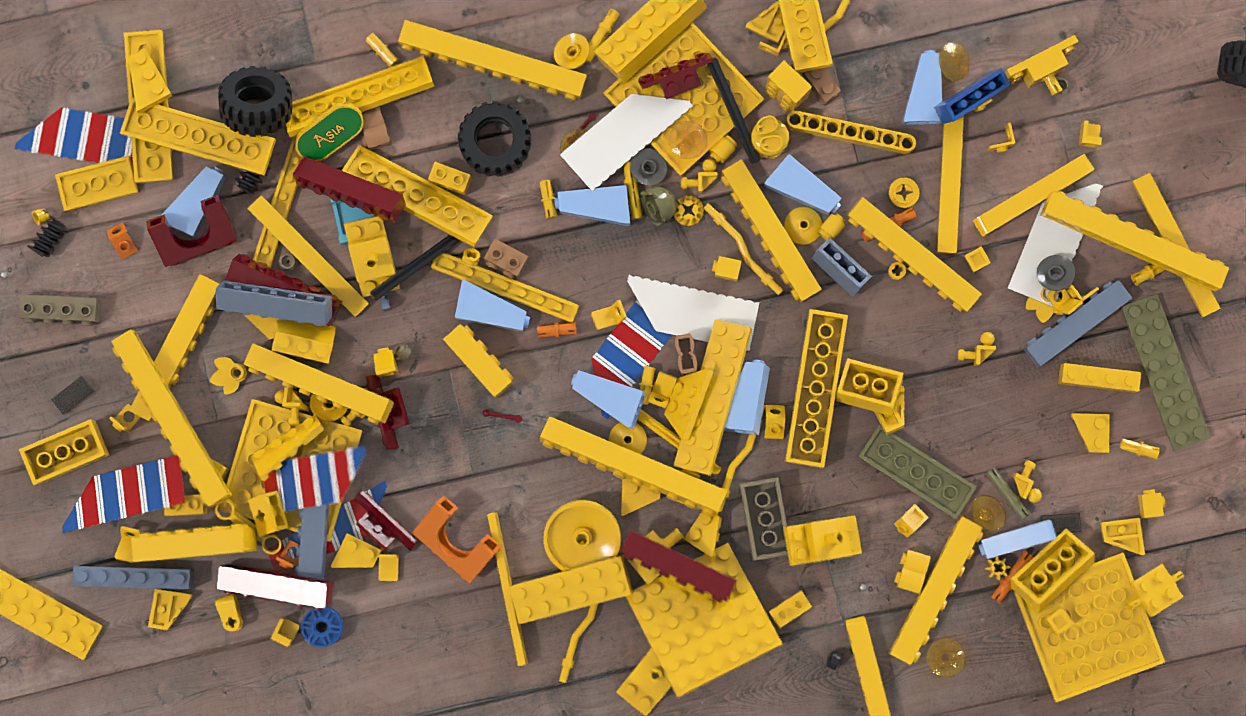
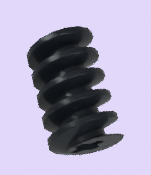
[235,161,271,195]
[27,215,68,257]

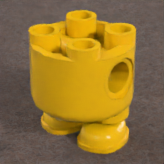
[751,115,789,159]

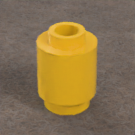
[709,135,737,163]
[818,213,846,240]

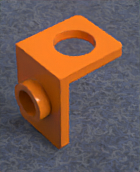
[107,222,138,259]
[276,540,299,570]

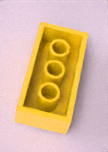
[443,324,513,399]
[19,419,110,486]
[1011,529,1095,613]

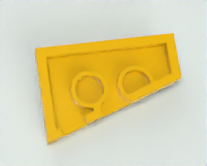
[128,48,172,114]

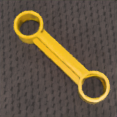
[215,499,282,554]

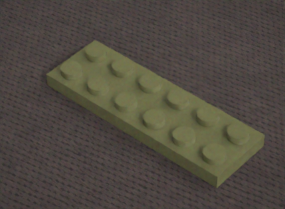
[858,425,977,520]

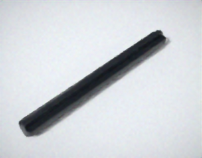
[707,58,761,164]
[370,234,460,301]

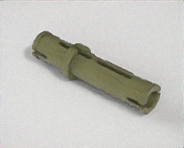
[985,467,1030,520]

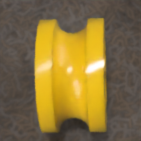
[462,248,480,267]
[888,262,906,280]

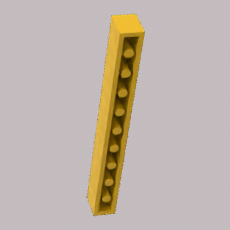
[398,20,587,101]
[1040,191,1229,292]
[111,329,232,507]
[540,416,727,517]

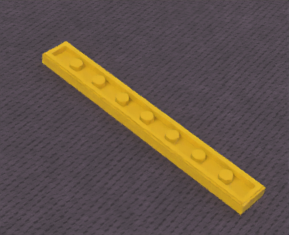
[937,115,964,254]
[253,135,302,268]
[1132,173,1221,317]
[247,196,369,317]
[430,253,579,323]
[487,512,528,666]

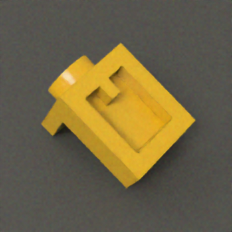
[894,504,929,538]

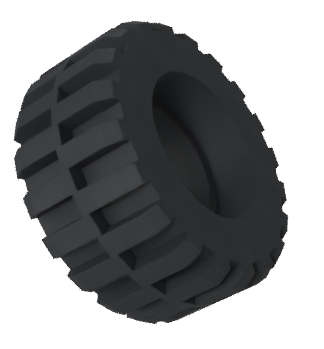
[1217,40,1246,88]
[218,66,293,137]
[458,101,531,177]

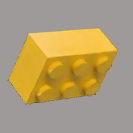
[765,60,812,112]
[836,358,904,416]

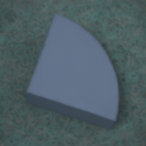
[381,293,392,311]

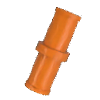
[537,322,577,338]

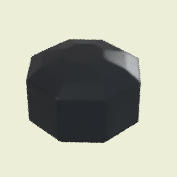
[826,650,842,670]

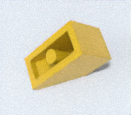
[373,348,399,378]

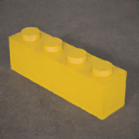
[1058,363,1141,393]

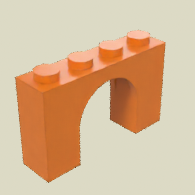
[412,496,502,584]

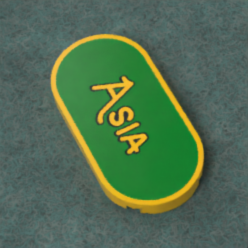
[295,103,364,161]

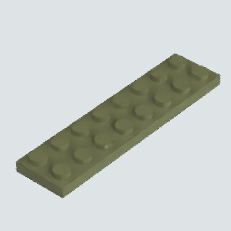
[1120,294,1211,451]

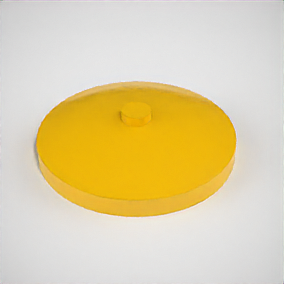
[543,500,621,571]

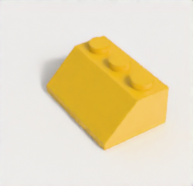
[271,319,336,364]

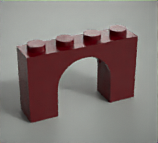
[146,194,237,267]

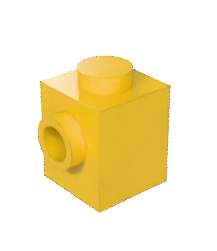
[712,256,741,282]
[1138,489,1165,518]

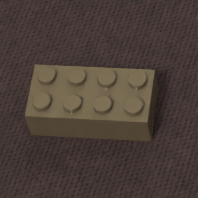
[739,477,788,561]

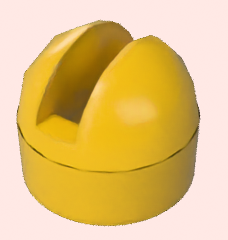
[32,209,49,225]

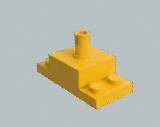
[1005,35,1078,96]
[344,215,400,297]
[783,515,862,566]
[616,647,671,716]

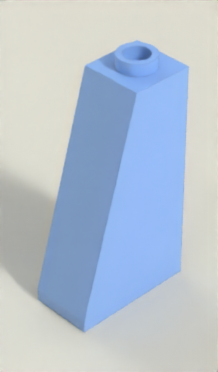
[902,50,942,125]
[763,154,842,215]
[162,166,226,238]
[555,185,630,226]
[455,280,530,332]
[724,360,770,435]
[571,370,646,430]
[978,520,1057,559]

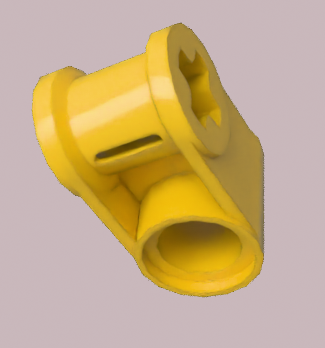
[215,594,244,632]

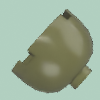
[640,186,676,226]

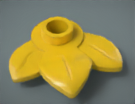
[1026,288,1063,323]
[209,357,247,395]

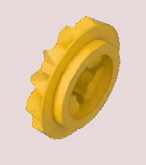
[888,178,919,208]
[674,195,704,226]

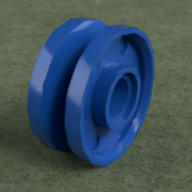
[301,606,344,648]

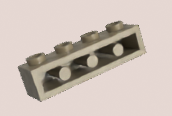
[18,295,101,326]

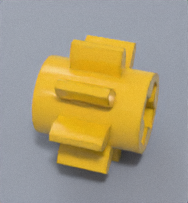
[985,556,1010,580]

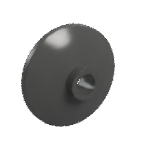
[630,148,667,186]
[1037,255,1076,291]

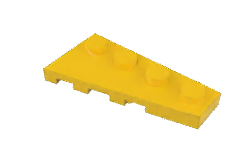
[251,415,324,482]

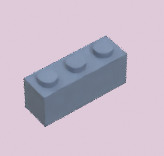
[811,237,872,297]

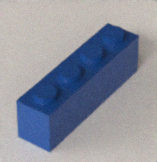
[934,68,1011,124]

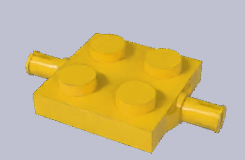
[1128,564,1184,617]

